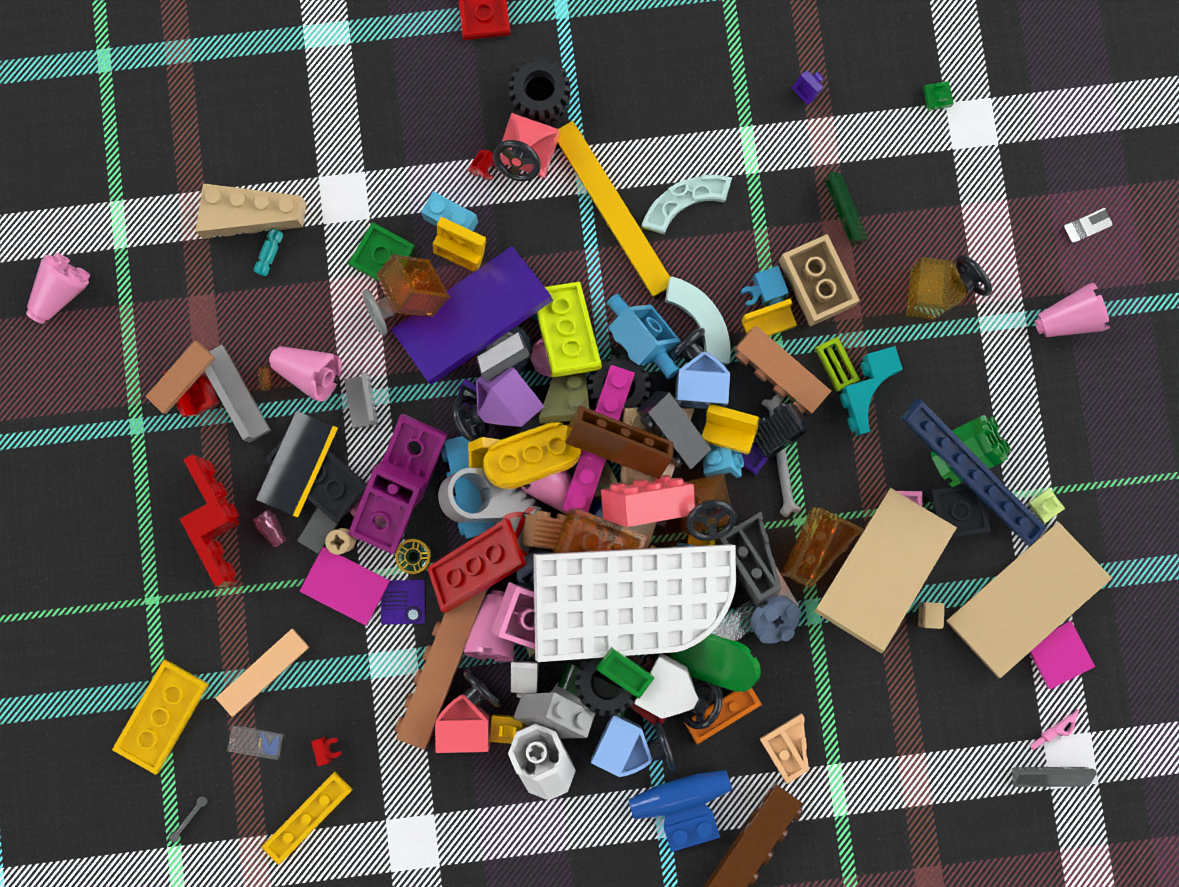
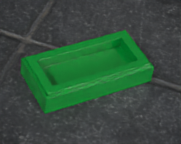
[596,647,655,699]

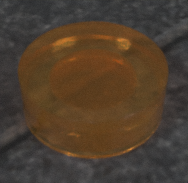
[259,366,271,391]

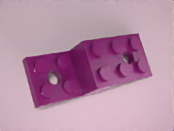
[348,414,448,555]

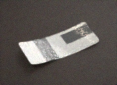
[1064,208,1112,243]

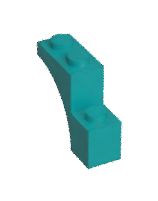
[840,346,903,437]

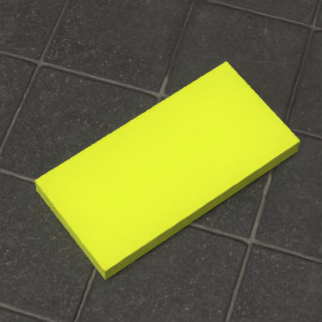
[536,282,602,377]

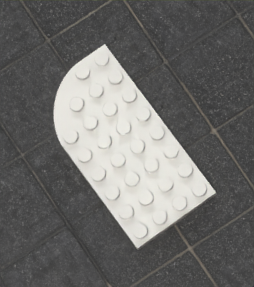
[534,544,736,662]

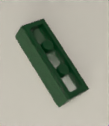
[825,172,868,246]

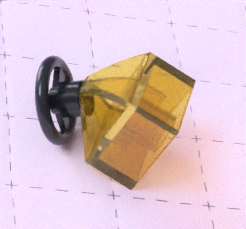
[906,255,992,320]

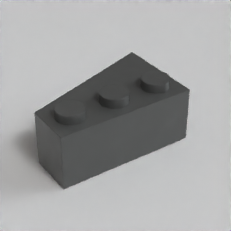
[716,512,782,607]

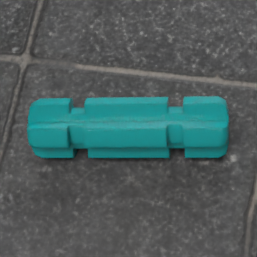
[254,228,283,276]

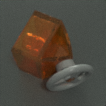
[362,254,450,336]

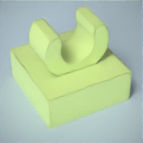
[1027,488,1065,524]

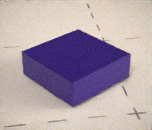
[740,443,769,476]

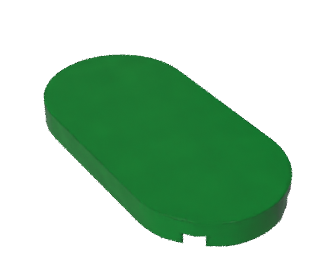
[669,634,761,692]

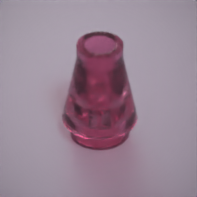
[252,509,286,548]

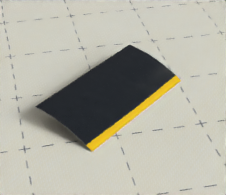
[256,411,338,517]

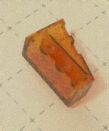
[781,507,865,588]

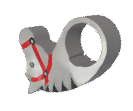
[438,468,555,560]

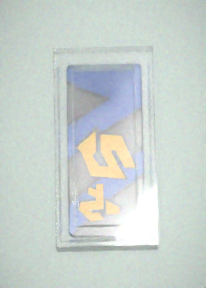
[227,725,284,760]

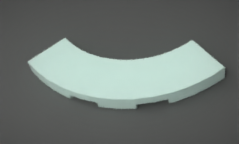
[641,175,732,235]
[665,277,730,365]

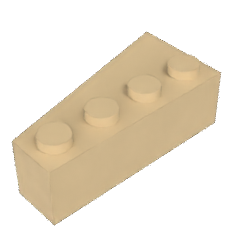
[195,184,306,239]

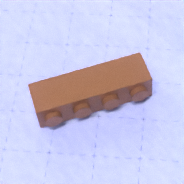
[733,326,831,415]

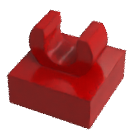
[311,736,342,766]

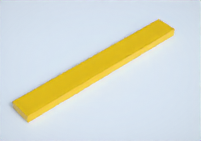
[557,121,670,298]

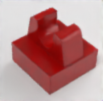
[467,150,497,180]

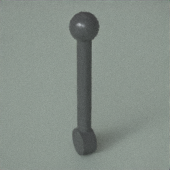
[169,796,208,842]

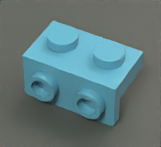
[702,430,744,478]

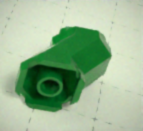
[931,415,1011,487]

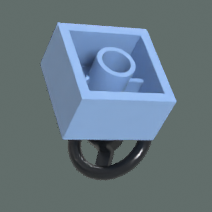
[669,328,730,409]
[591,715,677,777]

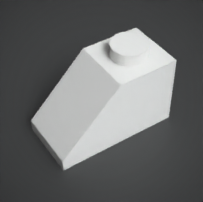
[511,661,539,698]

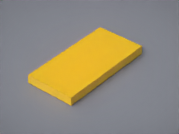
[112,660,209,775]

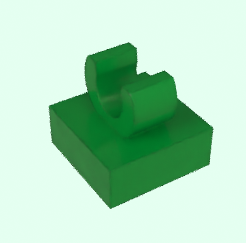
[923,81,954,111]

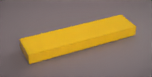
[261,772,353,865]

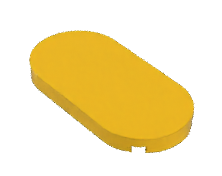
[483,422,582,489]

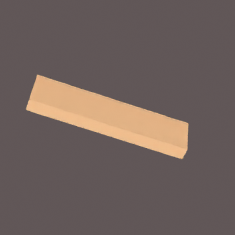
[216,629,310,717]

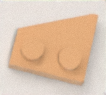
[759,713,809,784]

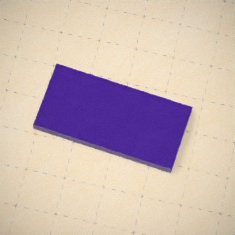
[391,246,553,386]

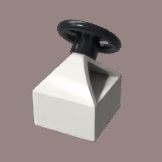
[634,653,723,730]

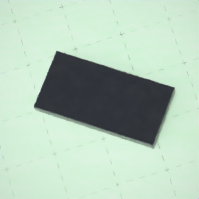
[264,438,367,525]

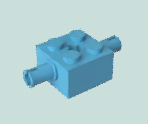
[607,294,681,379]

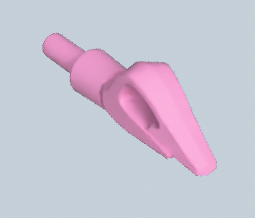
[1030,709,1079,750]

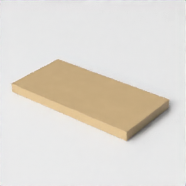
[814,488,957,654]
[946,522,1112,679]

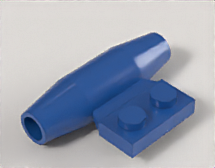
[629,770,732,852]

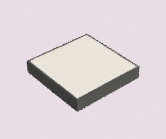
[476,332,529,381]

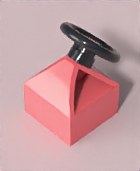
[493,113,561,182]
[435,669,502,753]

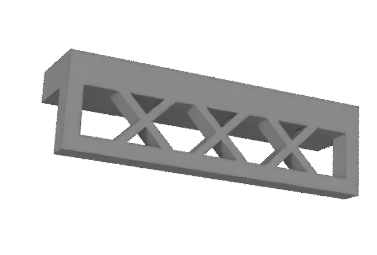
[205,345,271,443]

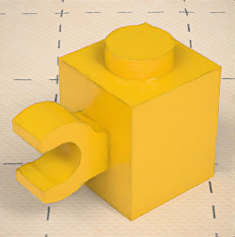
[490,714,528,744]

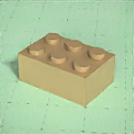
[779,234,860,327]

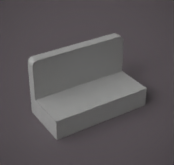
[344,372,378,429]

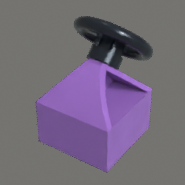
[452,367,544,442]

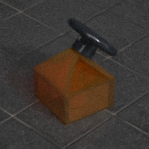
[679,474,737,541]

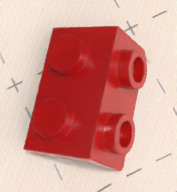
[164,370,219,417]

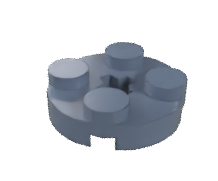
[751,595,801,643]

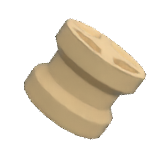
[325,528,356,555]

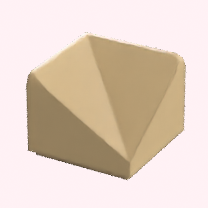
[918,602,944,629]

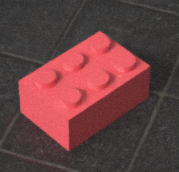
[601,475,695,527]

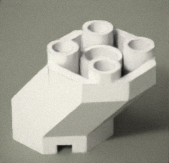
[508,723,576,800]

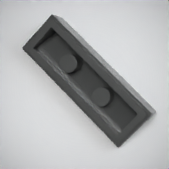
[1012,767,1097,787]

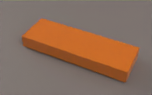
[684,688,762,744]

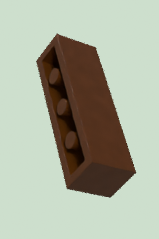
[565,405,674,479]

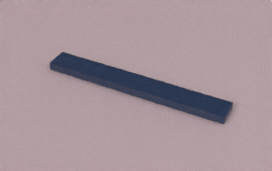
[900,399,1046,546]

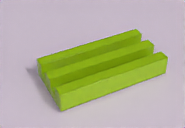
[815,337,860,392]

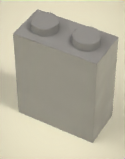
[513,692,595,739]

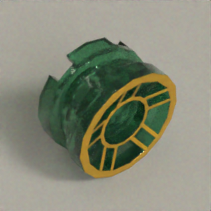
[395,539,432,575]

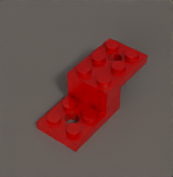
[180,454,240,587]

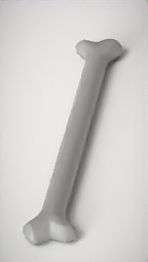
[761,395,801,517]

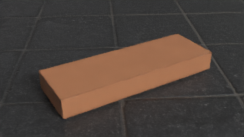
[145,341,216,414]

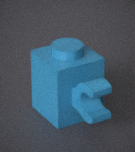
[740,266,789,307]

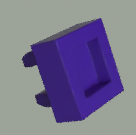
[792,70,824,105]

